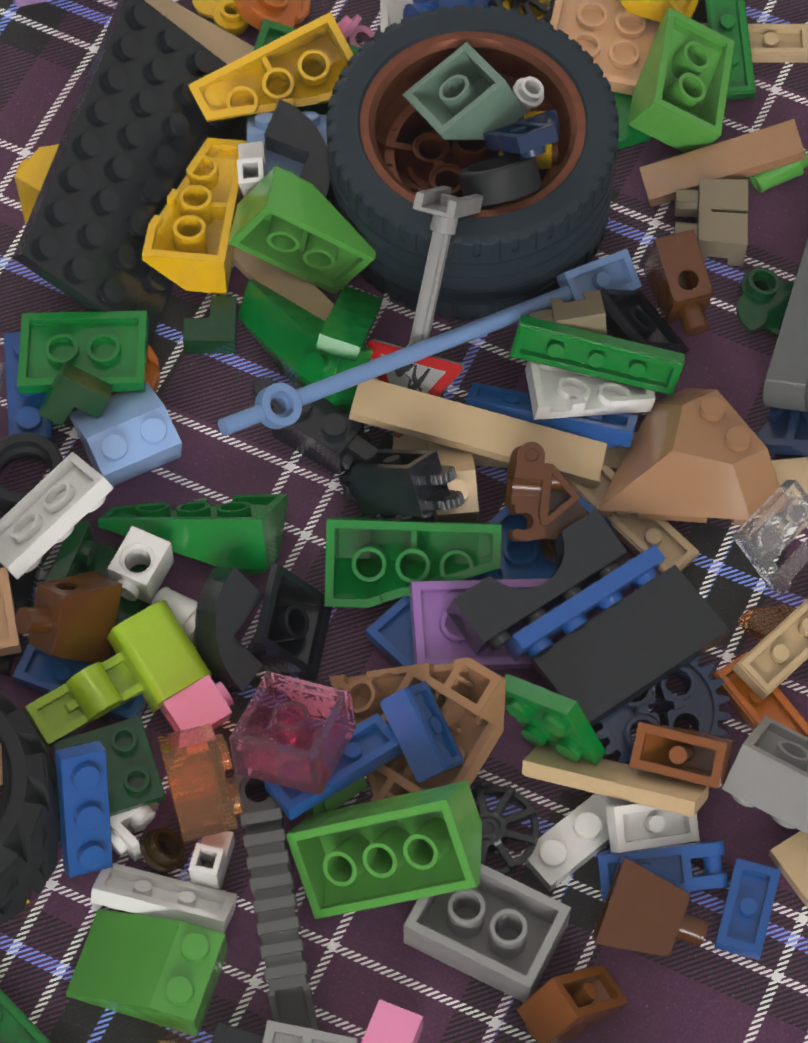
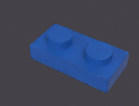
[714,858,781,960]

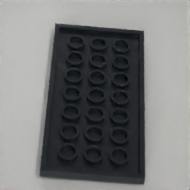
[13,0,236,343]

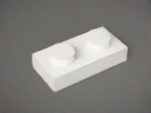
[606,803,700,853]

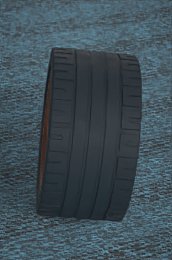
[326,5,619,320]

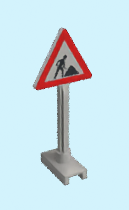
[367,186,484,438]

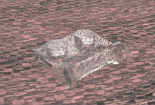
[732,480,808,595]

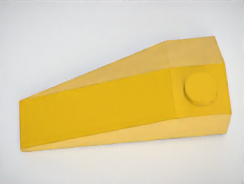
[188,12,353,122]
[142,138,247,294]

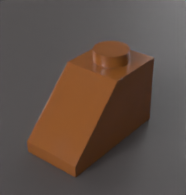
[629,722,736,788]
[517,964,629,1043]

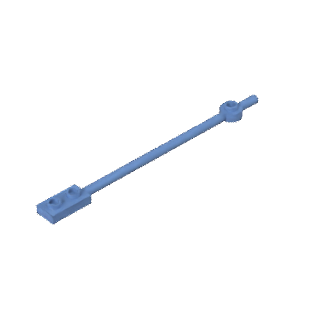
[218,249,642,436]

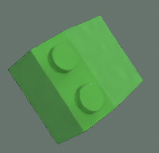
[628,7,735,153]
[228,166,376,295]
[66,909,229,1037]

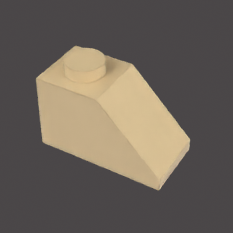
[427,441,479,523]

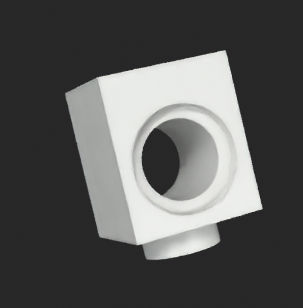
[107,526,174,604]

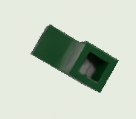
[183,296,238,354]
[38,362,113,426]

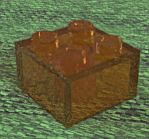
[157,723,243,842]

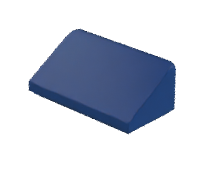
[380,681,465,782]

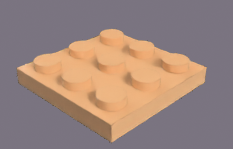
[550,0,660,95]

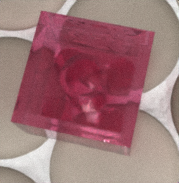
[229,671,356,796]

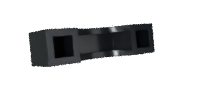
[446,509,627,655]

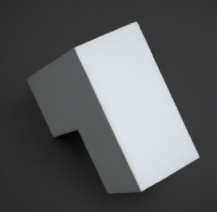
[237,141,268,197]
[189,826,235,890]

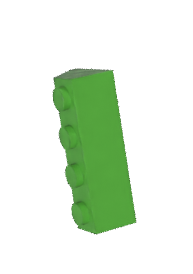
[285,780,482,920]

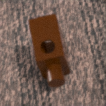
[644,229,713,336]
[15,571,123,663]
[591,855,709,957]

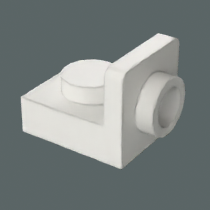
[110,802,158,862]

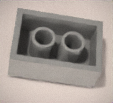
[404,864,571,1002]

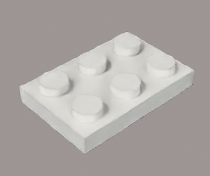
[0,452,114,580]

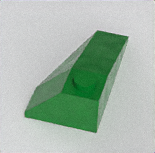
[237,279,373,414]
[98,494,288,575]
[324,516,502,608]

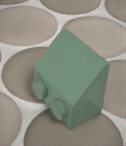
[402,42,527,140]

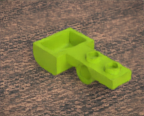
[23,600,212,748]

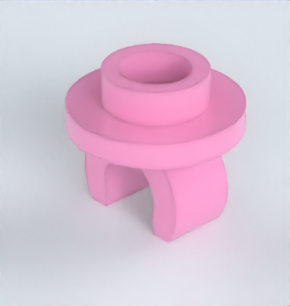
[338,14,374,47]

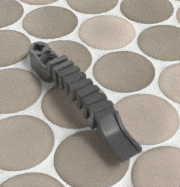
[231,725,319,1030]

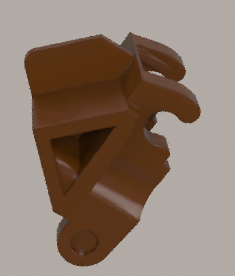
[504,442,587,542]

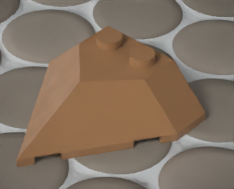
[597,388,785,526]
[329,657,506,801]

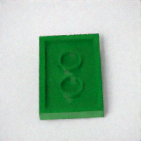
[17,311,149,394]

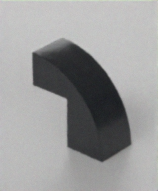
[264,99,331,201]
[195,567,264,692]

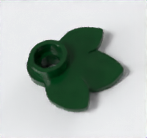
[736,267,794,337]

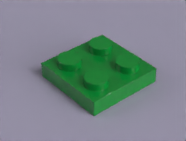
[504,674,606,766]

